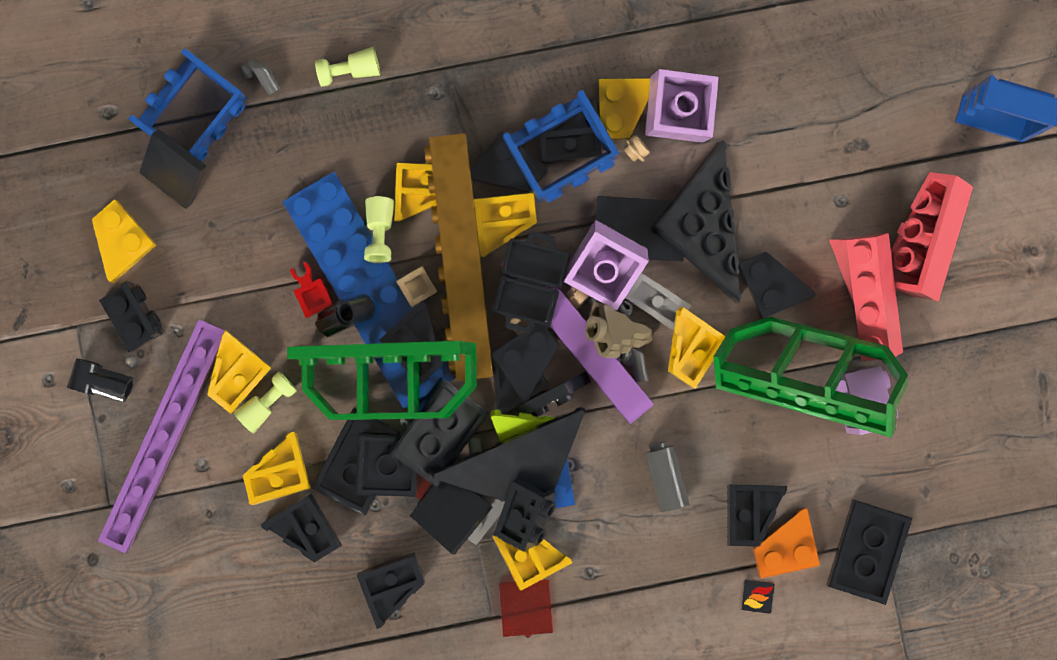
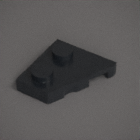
[539,99,602,164]
[515,372,591,417]
[260,493,342,562]
[357,552,425,629]

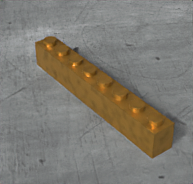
[424,133,493,381]

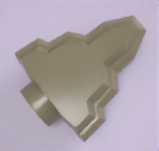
[585,302,653,358]

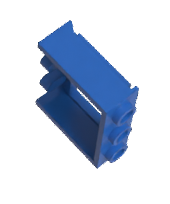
[129,48,247,162]
[955,75,1057,142]
[503,90,619,203]

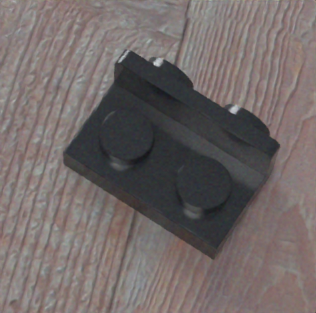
[99,281,163,352]
[493,479,557,552]

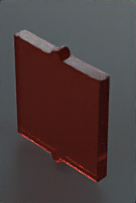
[499,579,553,638]

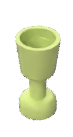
[315,46,380,87]
[364,196,395,263]
[233,371,298,434]

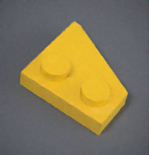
[599,78,651,140]
[394,163,436,222]
[474,192,537,257]
[92,199,157,283]
[668,306,726,389]
[207,329,271,414]
[243,432,310,505]
[492,535,572,591]

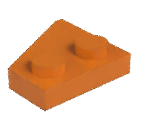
[753,507,820,579]

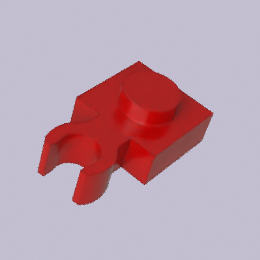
[290,262,334,319]

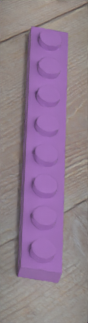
[98,319,225,553]

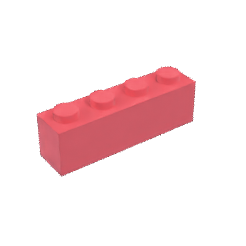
[891,172,973,302]
[829,233,903,361]

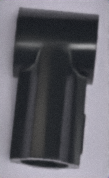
[315,294,375,338]
[67,358,133,402]

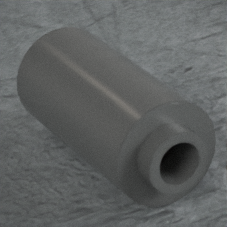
[645,441,690,512]

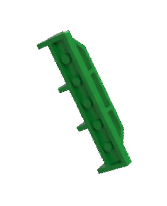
[713,317,908,438]
[287,341,477,420]

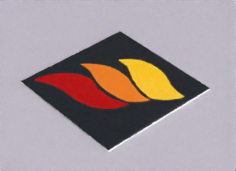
[741,580,775,614]

